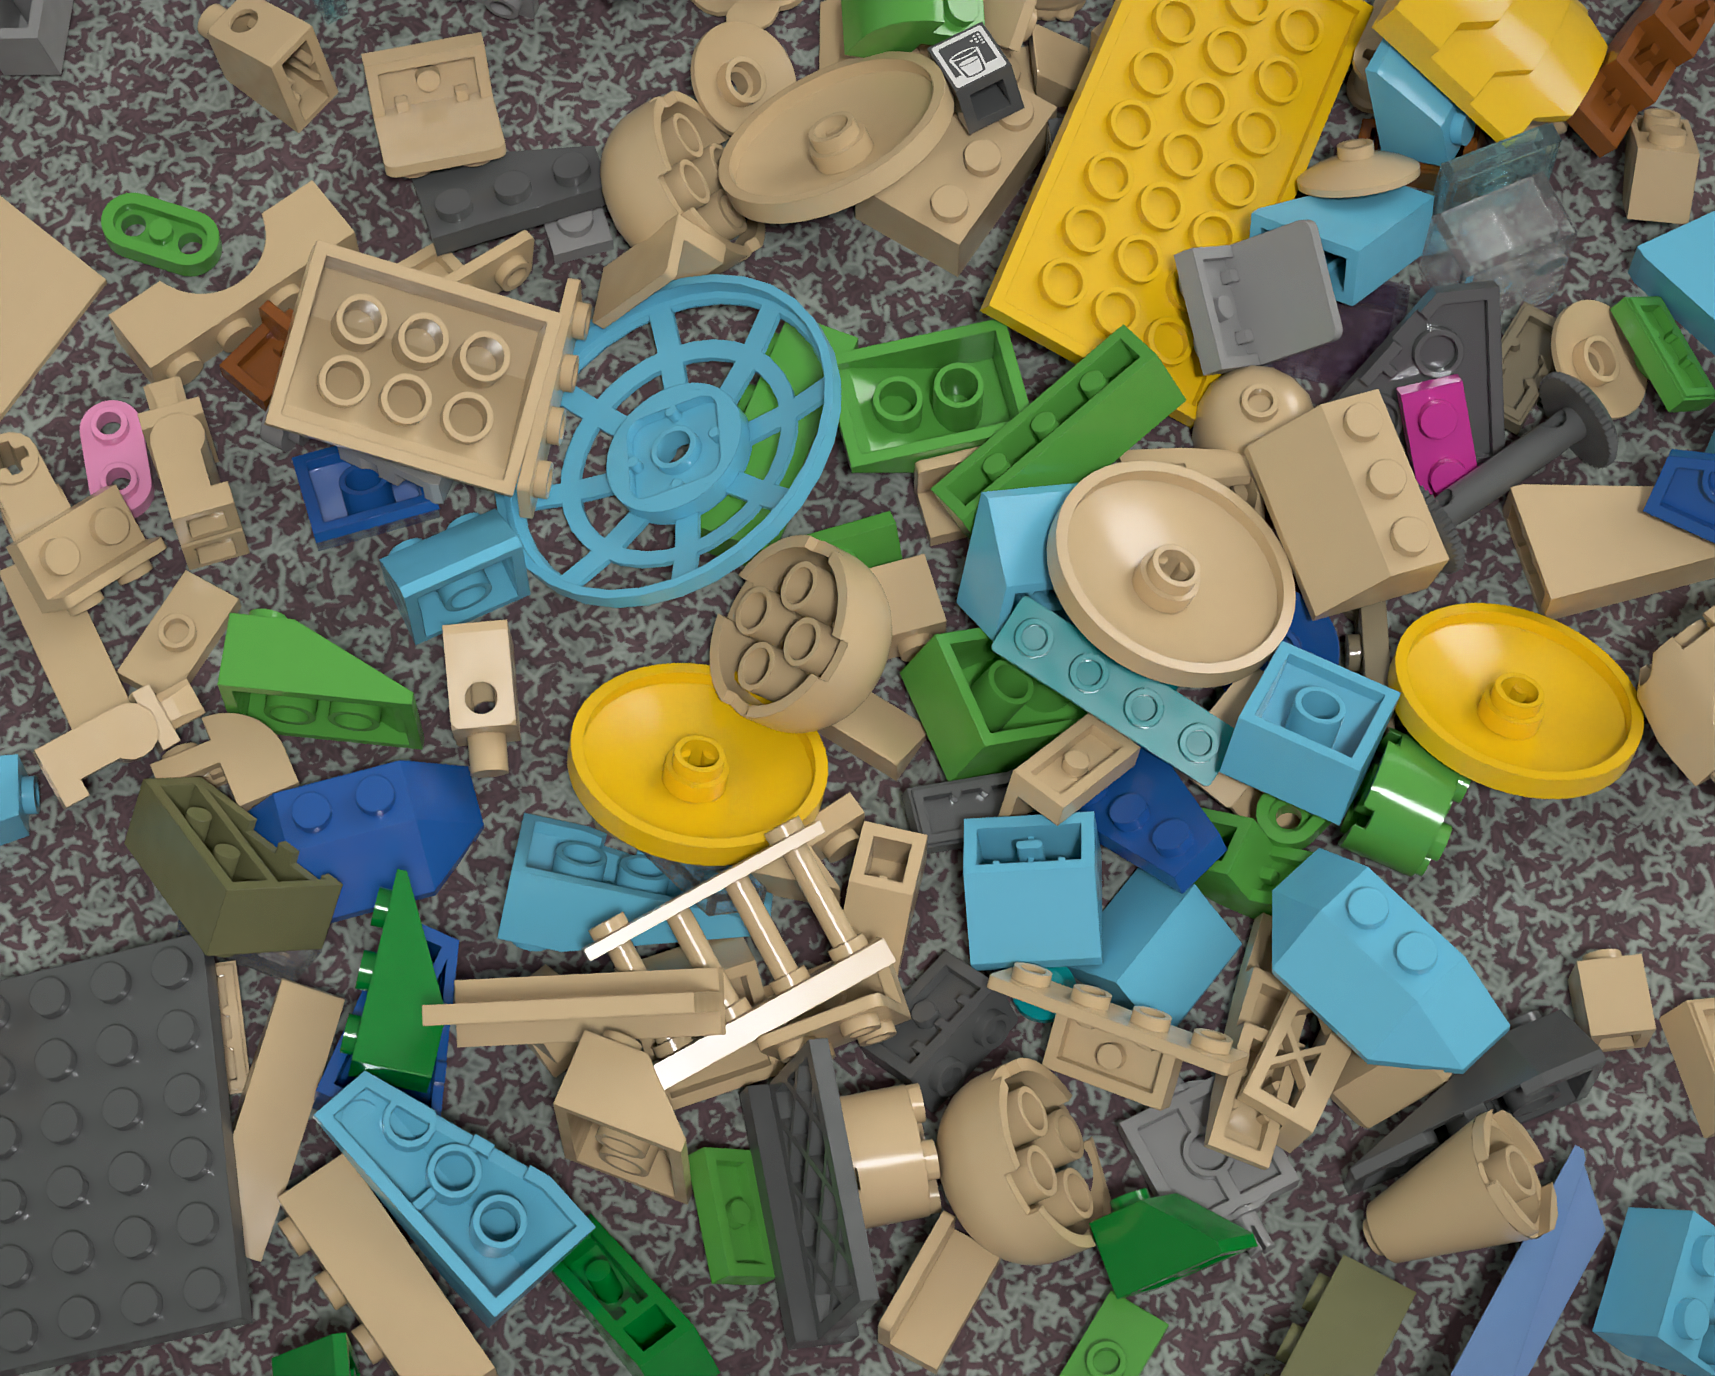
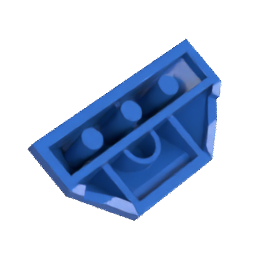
[247,760,484,923]

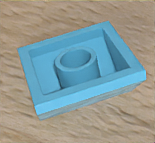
[1066,867,1242,1027]

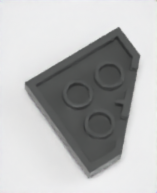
[1330,280,1505,467]

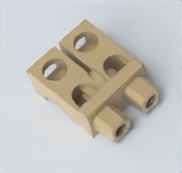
[137,377,250,571]
[33,678,206,810]

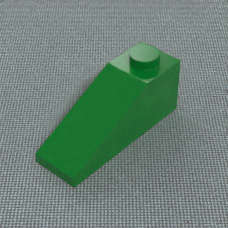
[551,1213,720,1376]

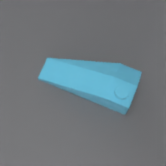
[497,813,773,952]

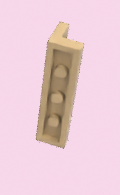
[1236,990,1352,1153]

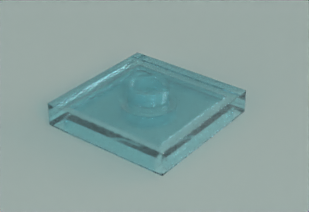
[1430,123,1562,239]

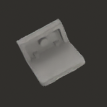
[1174,219,1343,376]

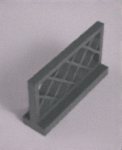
[740,1038,880,1350]

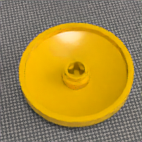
[1388,603,1644,799]
[567,663,828,866]

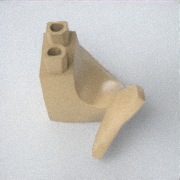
[1637,605,1715,787]

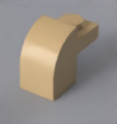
[150,713,300,811]

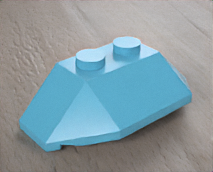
[1272,848,1510,1074]

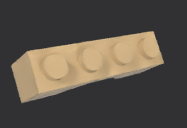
[108,180,359,385]

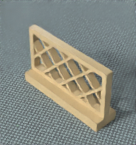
[422,967,726,1048]

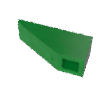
[340,869,444,1093]

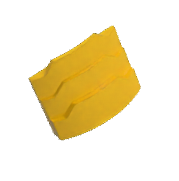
[1372,0,1608,151]

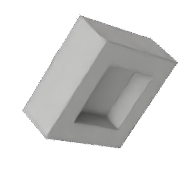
[543,206,614,265]

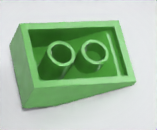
[835,319,1029,473]
[217,609,425,750]
[900,628,1088,781]

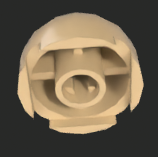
[1192,365,1314,456]

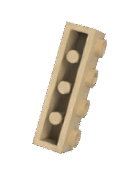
[277,1153,498,1376]

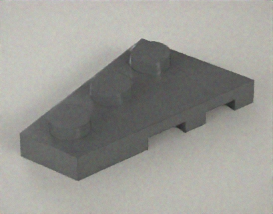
[411,146,606,256]

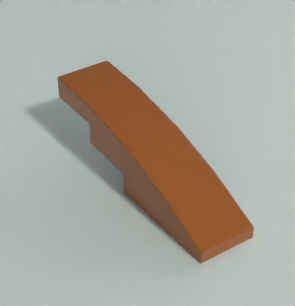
[1566,0,1715,158]

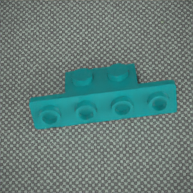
[991,596,1234,787]

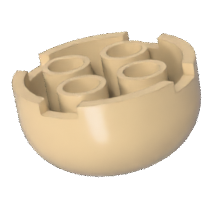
[600,91,765,275]
[710,535,892,733]
[936,1058,1111,1266]

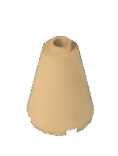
[1363,1109,1558,1263]

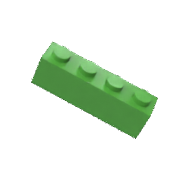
[701,322,858,566]
[931,324,1186,539]

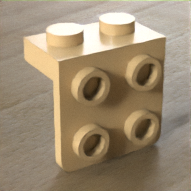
[361,32,506,178]
[756,961,912,1063]

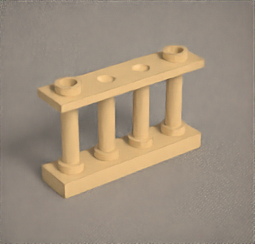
[581,815,897,1090]

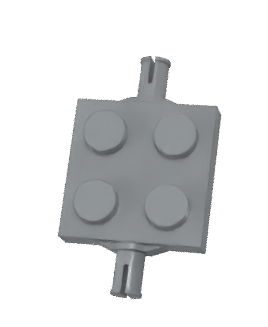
[1118,1075,1300,1259]

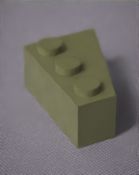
[124,777,343,958]
[1265,1255,1417,1376]

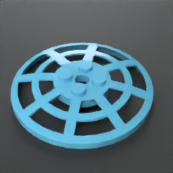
[495,274,841,608]

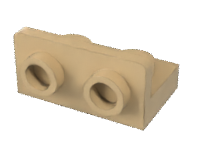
[6,484,167,616]

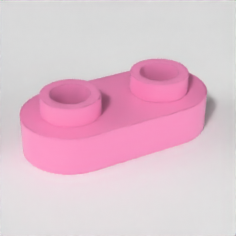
[79,400,155,518]

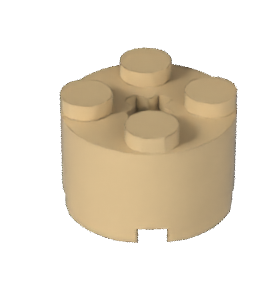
[840,1083,942,1229]

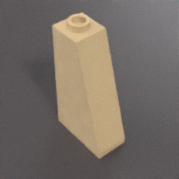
[1502,484,1715,619]

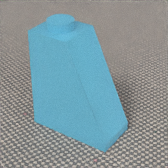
[1249,186,1434,306]

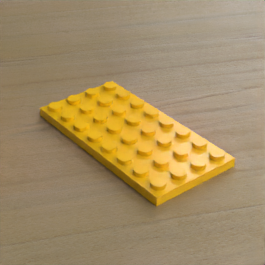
[980,0,1374,428]

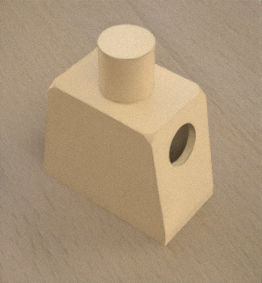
[198,0,339,133]
[442,619,521,778]

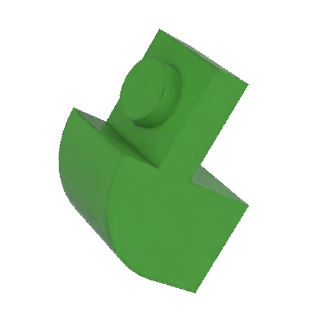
[841,0,985,58]
[1193,807,1314,919]

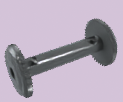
[1417,372,1618,574]

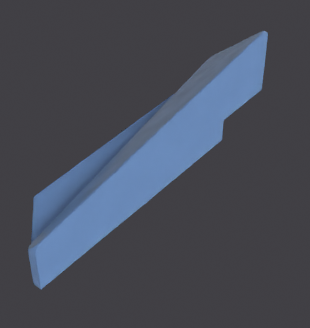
[1450,1145,1606,1376]

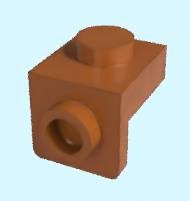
[219,300,294,412]

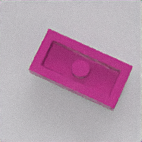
[1396,374,1477,498]

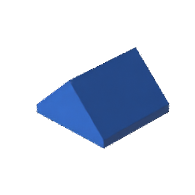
[292,446,440,551]

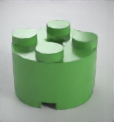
[1338,727,1471,877]

